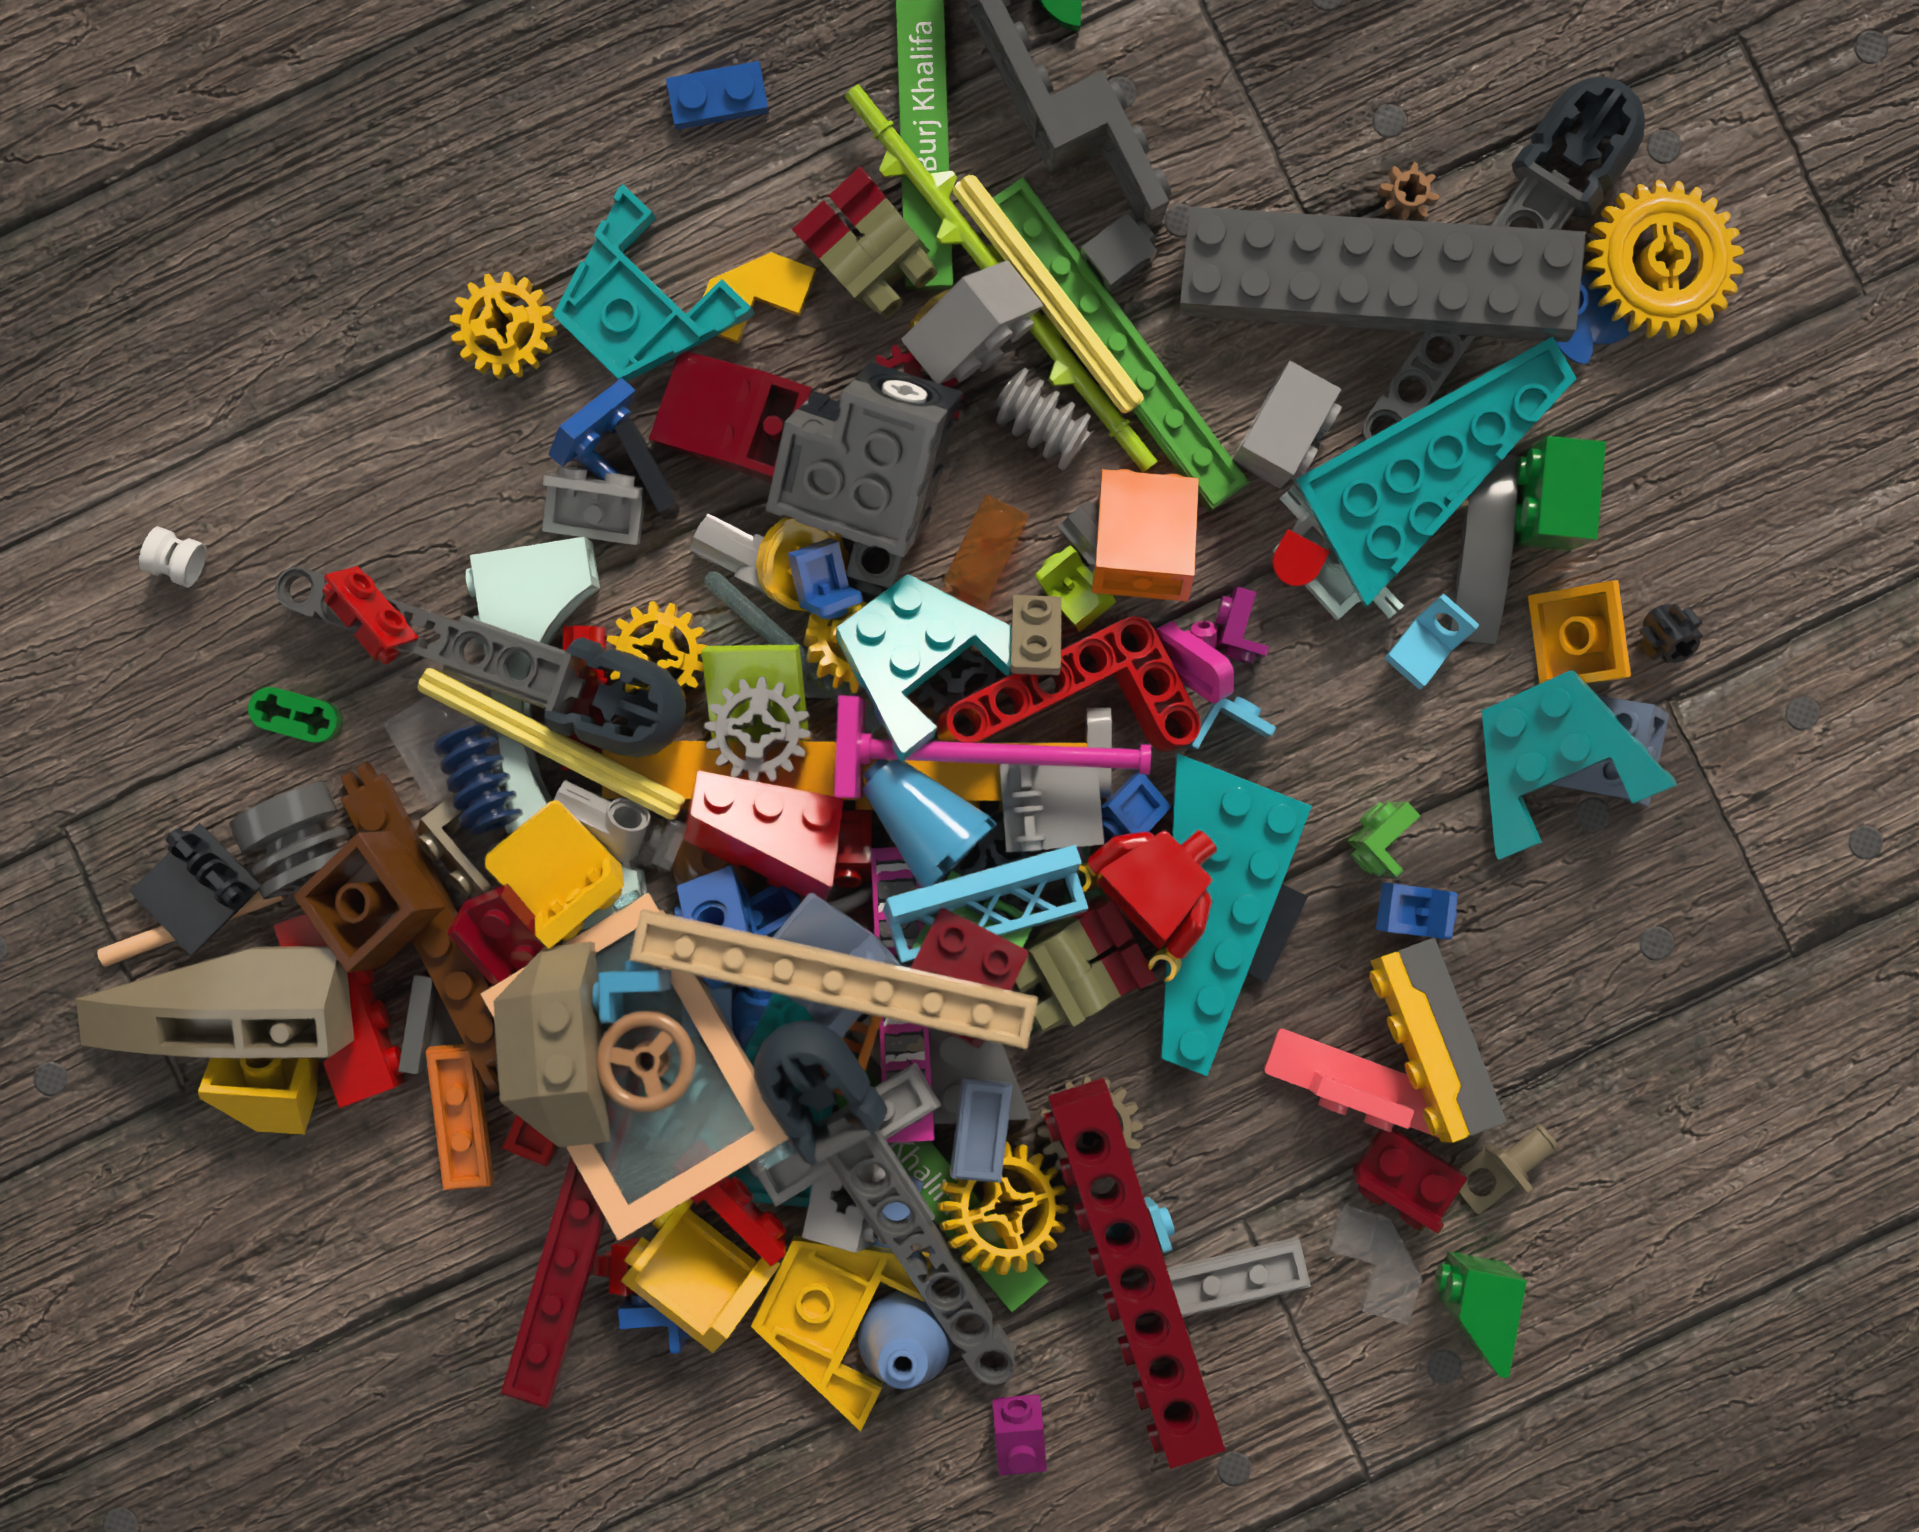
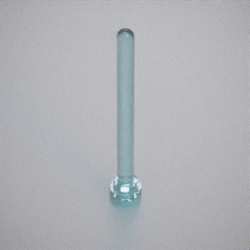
[704,571,881,736]

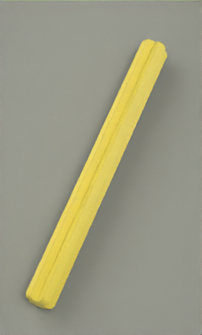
[953,175,1144,413]
[417,668,685,820]

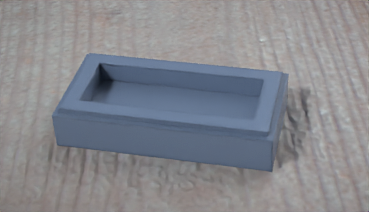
[950,1077,1012,1183]

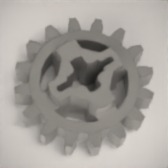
[704,677,812,782]

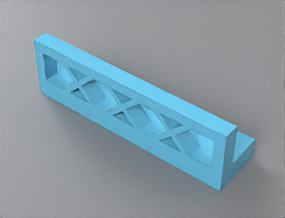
[883,845,1088,965]

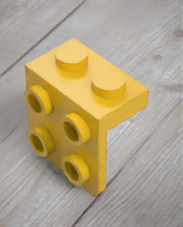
[485,800,624,949]

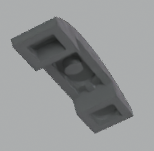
[1447,455,1517,645]

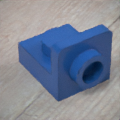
[1101,772,1171,844]

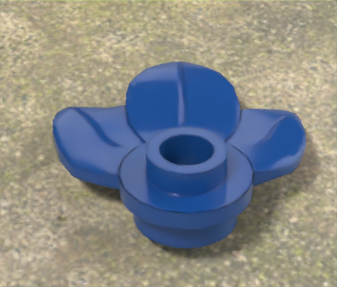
[1556,271,1630,365]

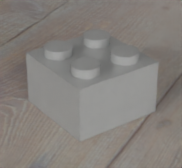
[901,260,1044,384]
[1232,361,1342,489]

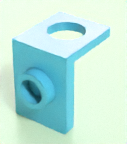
[1385,594,1479,689]
[1187,696,1276,750]

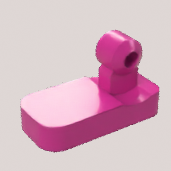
[1155,621,1234,704]

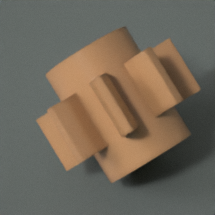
[1377,162,1439,221]

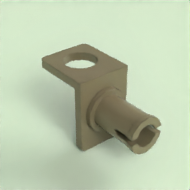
[1458,1124,1560,1214]

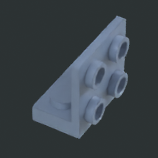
[1549,695,1670,807]
[773,893,901,1038]

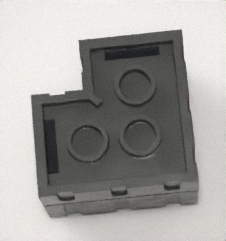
[766,362,963,557]

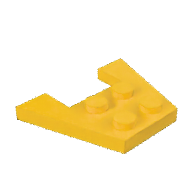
[751,1236,933,1432]

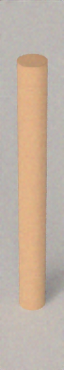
[98,891,286,967]

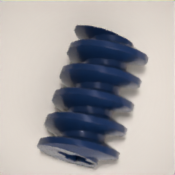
[434,724,523,834]

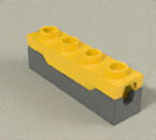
[1369,937,1507,1142]

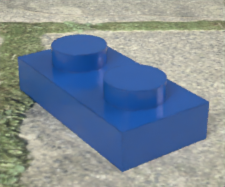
[666,61,769,130]

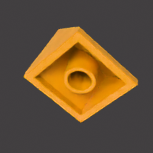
[1528,580,1631,684]

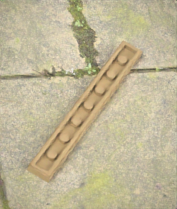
[630,909,1038,1049]

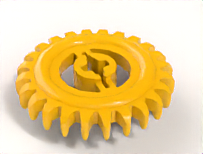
[1584,180,1744,339]

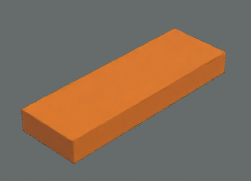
[426,1044,494,1190]

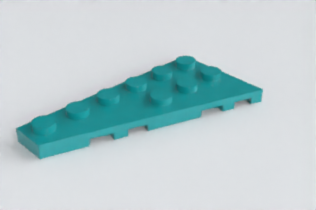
[1294,336,1577,608]

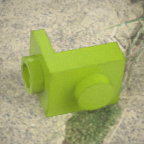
[1035,546,1116,633]

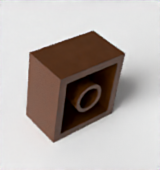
[293,831,446,973]

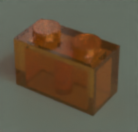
[943,494,1029,607]

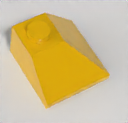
[198,1057,319,1135]

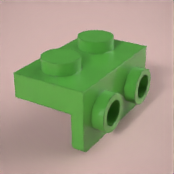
[1348,801,1420,878]

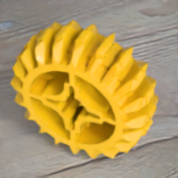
[937,1141,1069,1275]

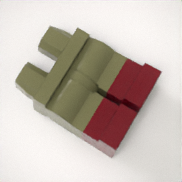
[792,166,938,319]
[1013,895,1157,1032]

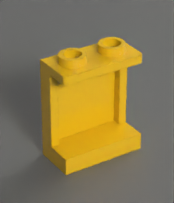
[621,1198,780,1353]

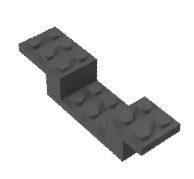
[962,0,1172,231]

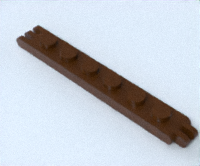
[341,761,499,1092]

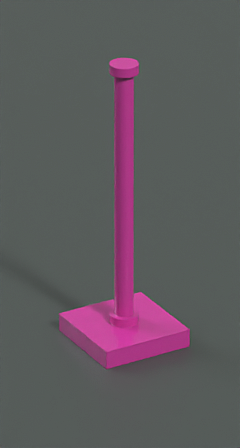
[834,696,1151,798]

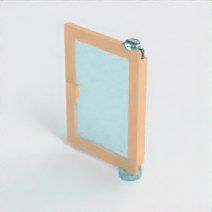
[481,890,797,1240]

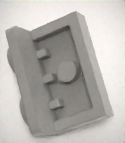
[542,466,647,545]

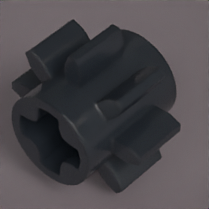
[1639,603,1703,663]

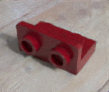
[448,884,559,986]
[1353,1128,1468,1234]

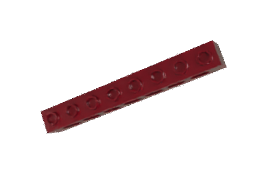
[1044,1078,1226,1469]

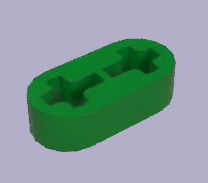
[248,687,343,743]

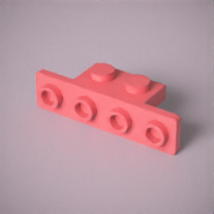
[1264,1028,1439,1138]

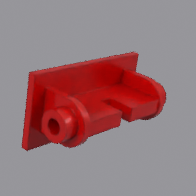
[322,566,419,665]

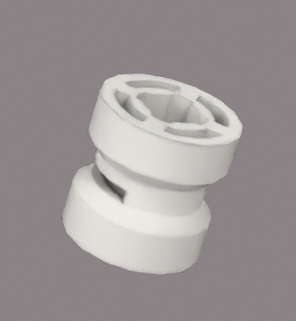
[139,526,207,588]

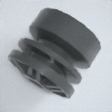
[229,782,349,900]

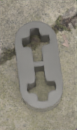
[1085,707,1112,798]

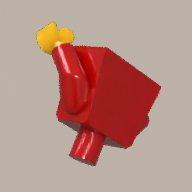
[1076,830,1217,981]

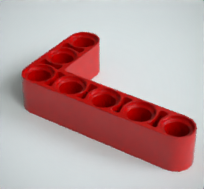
[937,616,1201,752]

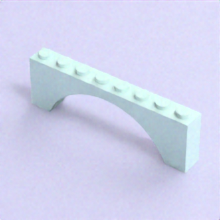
[466,537,647,930]

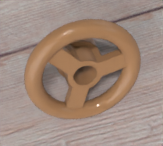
[596,1011,695,1112]

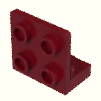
[910,908,1028,1049]

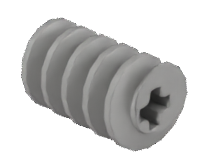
[989,368,1094,471]

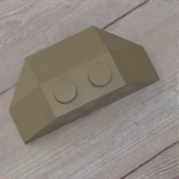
[493,942,610,1147]

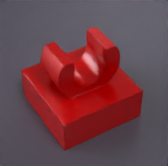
[592,1237,651,1296]

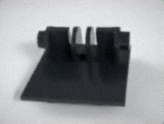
[130,823,261,956]

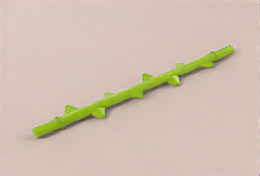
[844,84,1158,473]

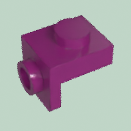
[1214,587,1270,664]
[993,1394,1047,1476]

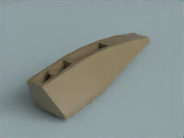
[76,946,354,1058]

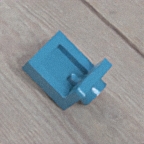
[592,961,671,1023]

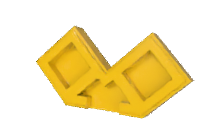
[703,252,817,344]

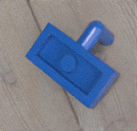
[548,378,636,481]

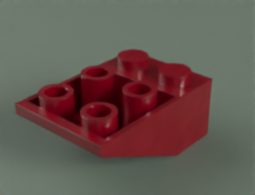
[648,351,814,483]

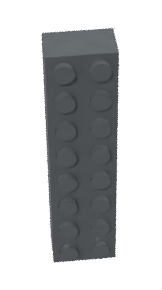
[1180,207,1586,342]

